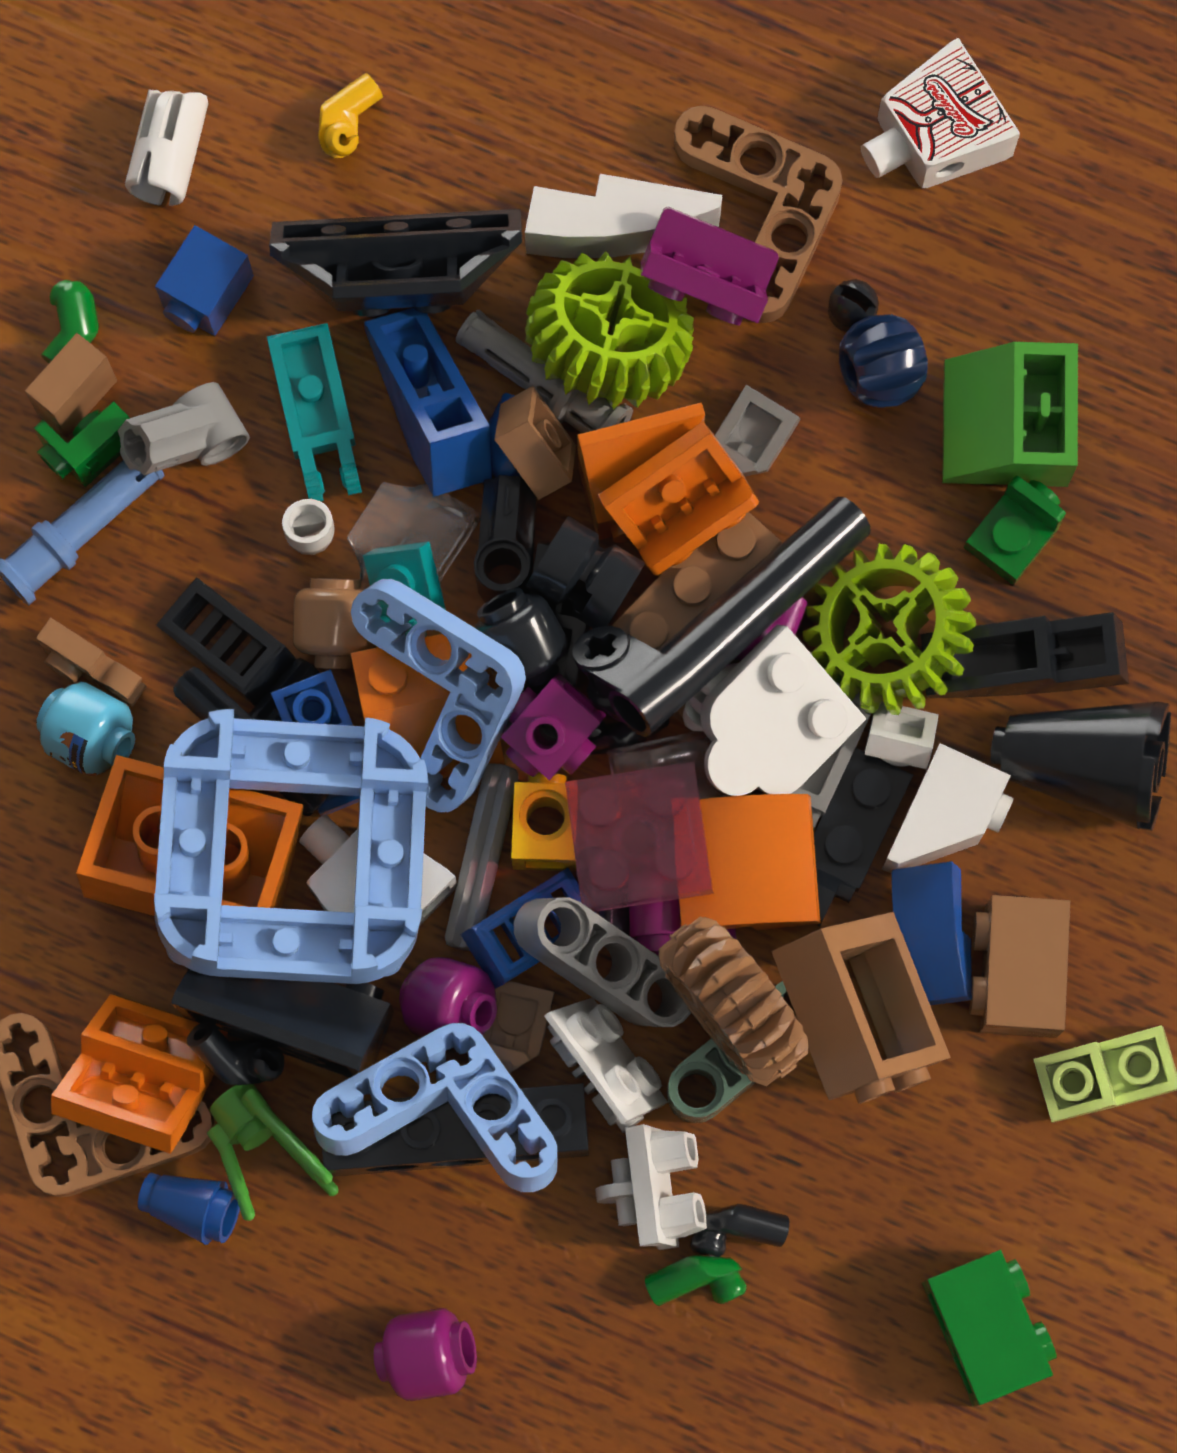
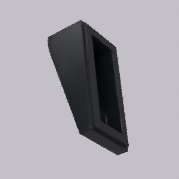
[156,577,296,706]

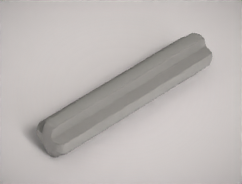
[445,763,518,951]

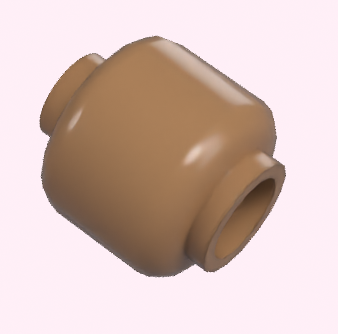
[293,578,375,669]

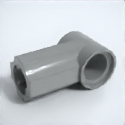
[118,382,250,475]

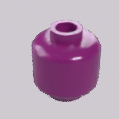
[399,957,497,1049]
[374,1308,477,1401]

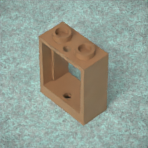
[771,912,951,1104]

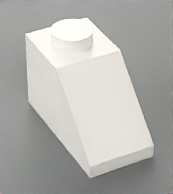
[882,743,1014,874]

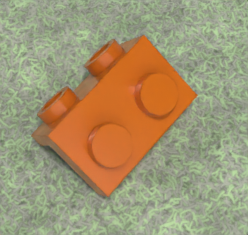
[598,421,759,576]

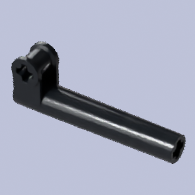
[572,497,871,737]

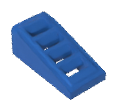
[460,868,596,989]

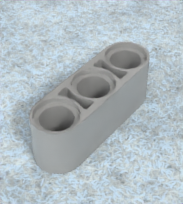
[514,897,691,1027]

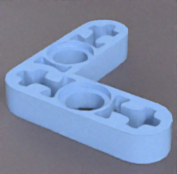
[351,579,526,812]
[312,1023,558,1192]

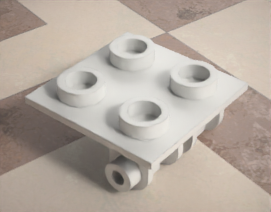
[544,998,668,1133]

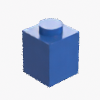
[155,225,254,336]

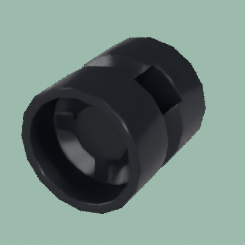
[525,516,645,628]

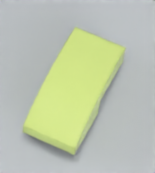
[1033,1025,1177,1123]

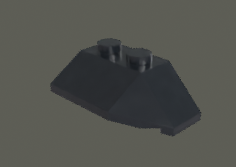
[269,209,522,317]

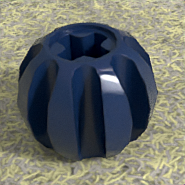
[839,314,928,408]

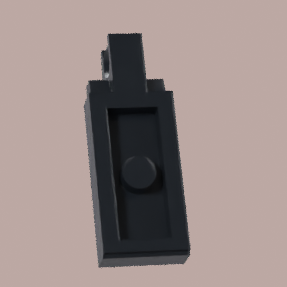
[814,748,913,927]

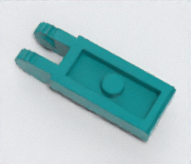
[267,323,362,502]

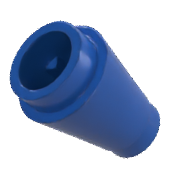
[138,1173,240,1245]

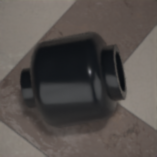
[474,588,568,688]

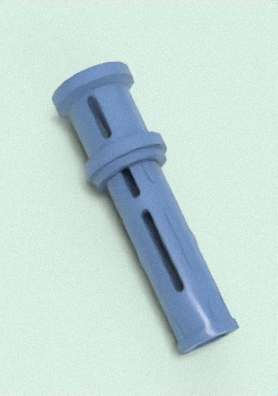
[0,460,165,606]

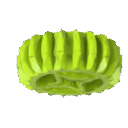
[525,251,694,410]
[802,543,976,715]

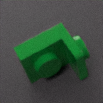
[34,401,130,488]
[964,475,1066,586]

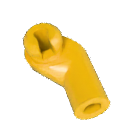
[318,73,383,158]

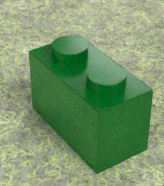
[922,1250,1057,1407]

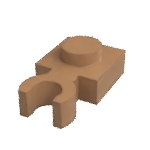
[36,617,147,707]

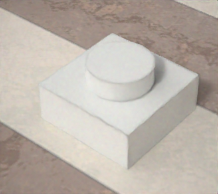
[865,701,939,769]

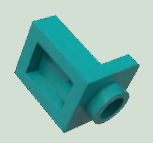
[363,541,446,637]

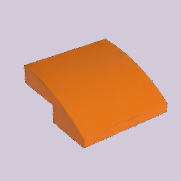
[673,794,821,931]
[51,994,228,1154]

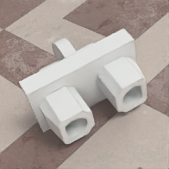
[595,1124,707,1250]

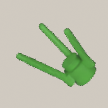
[207,1084,339,1221]

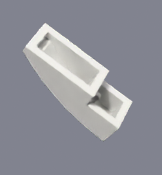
[525,174,723,258]

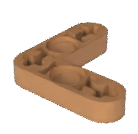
[674,106,843,323]
[0,1013,215,1198]

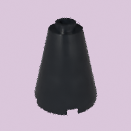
[991,702,1171,831]

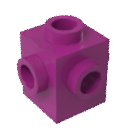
[501,672,606,780]

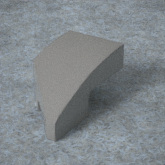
[715,385,801,477]

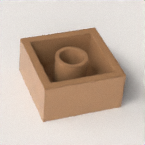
[25,333,117,438]
[495,386,576,500]

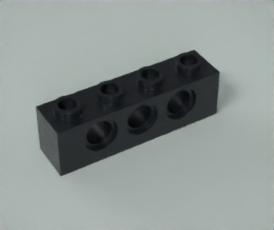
[322,1083,589,1177]

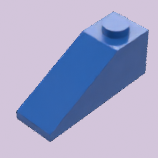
[364,308,492,497]

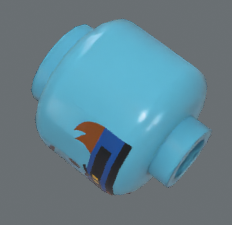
[37,682,135,776]

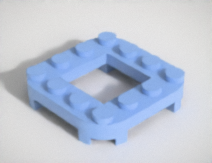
[154,709,428,984]

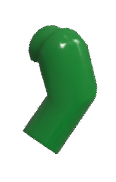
[41,280,99,364]
[645,1255,747,1306]

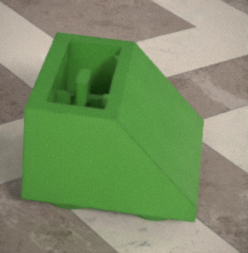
[942,342,1078,487]

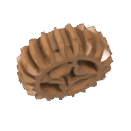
[659,916,808,1086]

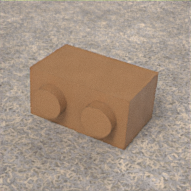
[969,895,1071,1038]

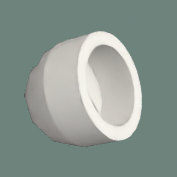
[282,499,335,555]

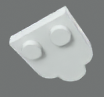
[700,624,866,796]

